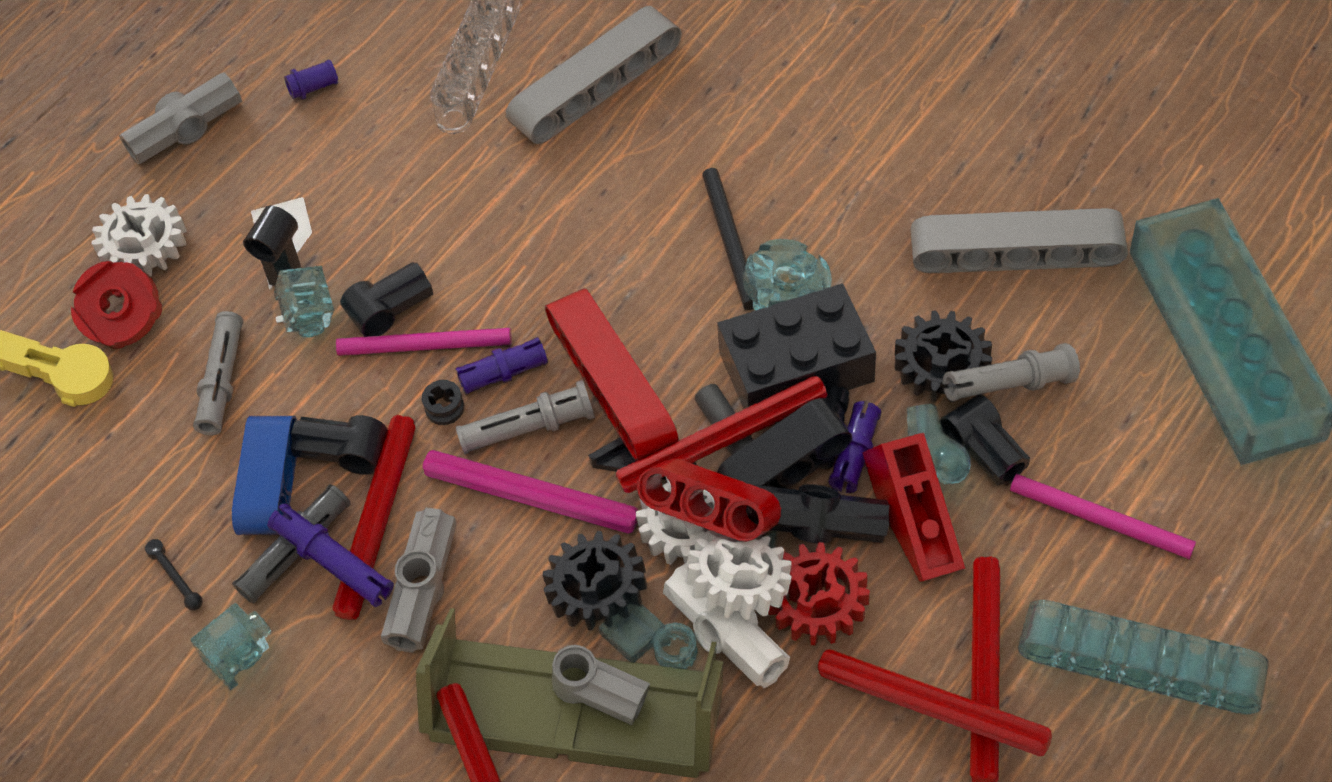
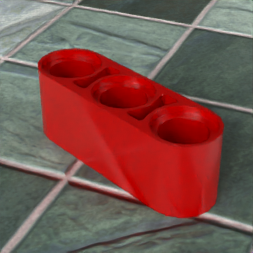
[637,458,781,542]

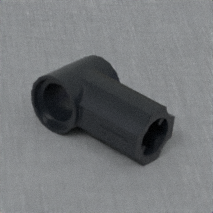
[243,205,303,289]
[340,262,434,337]
[940,394,1030,486]
[291,415,387,475]

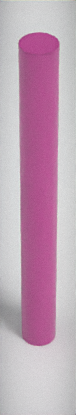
[336,328,512,356]
[1010,474,1196,560]

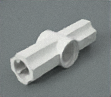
[663,563,790,688]

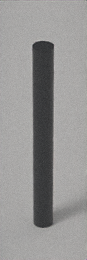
[702,168,760,310]

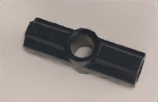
[746,484,890,543]

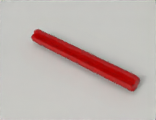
[616,376,827,493]
[332,415,416,620]
[970,556,1000,782]
[817,649,1052,756]

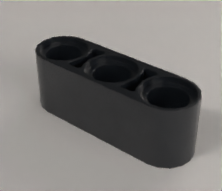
[717,398,852,489]

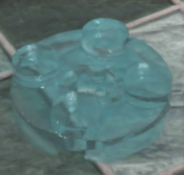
[743,239,832,310]

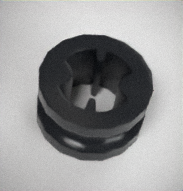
[421,380,464,425]

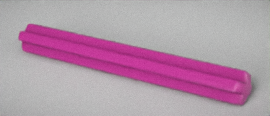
[423,450,638,533]

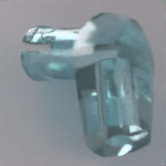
[906,404,971,484]

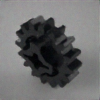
[894,310,992,403]
[542,531,647,630]

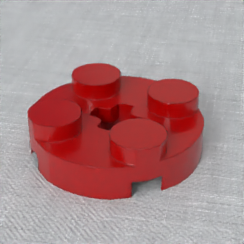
[71,261,162,349]

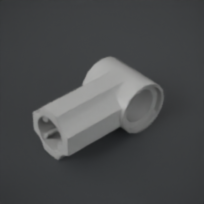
[552,645,650,725]

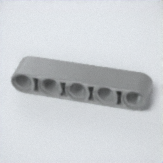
[506,6,682,144]
[910,208,1128,273]

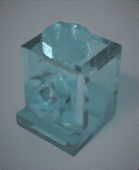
[274,266,334,338]
[190,602,272,691]

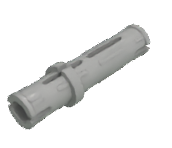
[193,311,243,435]

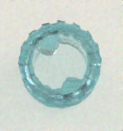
[653,623,698,669]

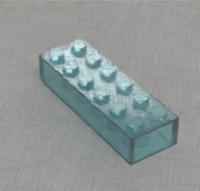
[1129,198,1332,465]

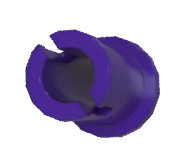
[284,59,339,100]

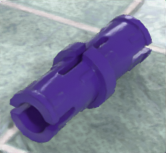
[455,337,548,395]
[828,401,882,493]

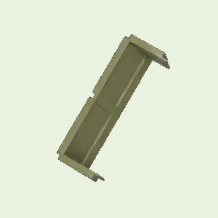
[416,608,724,778]

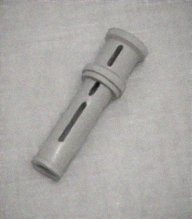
[943,343,1080,401]
[456,380,595,454]

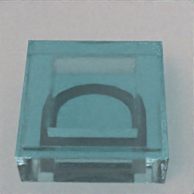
[599,604,667,662]

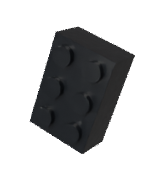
[717,283,876,409]

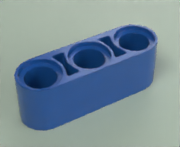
[232,416,297,535]

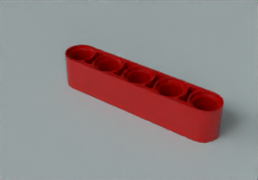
[545,288,679,461]

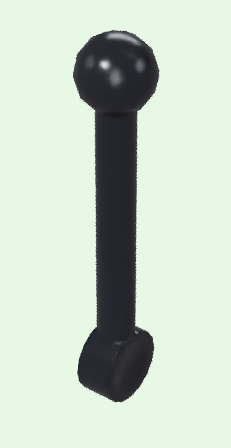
[145,539,203,611]

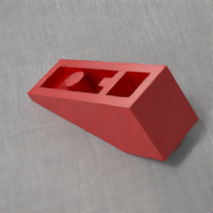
[862,432,966,582]

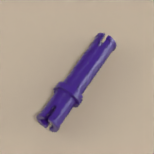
[267,503,394,607]

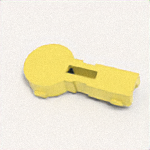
[0,330,113,407]

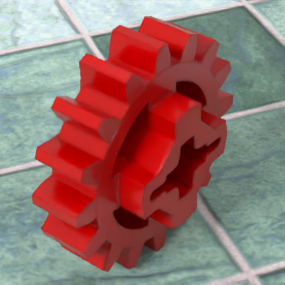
[768,542,870,646]

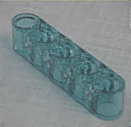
[1018,600,1269,714]

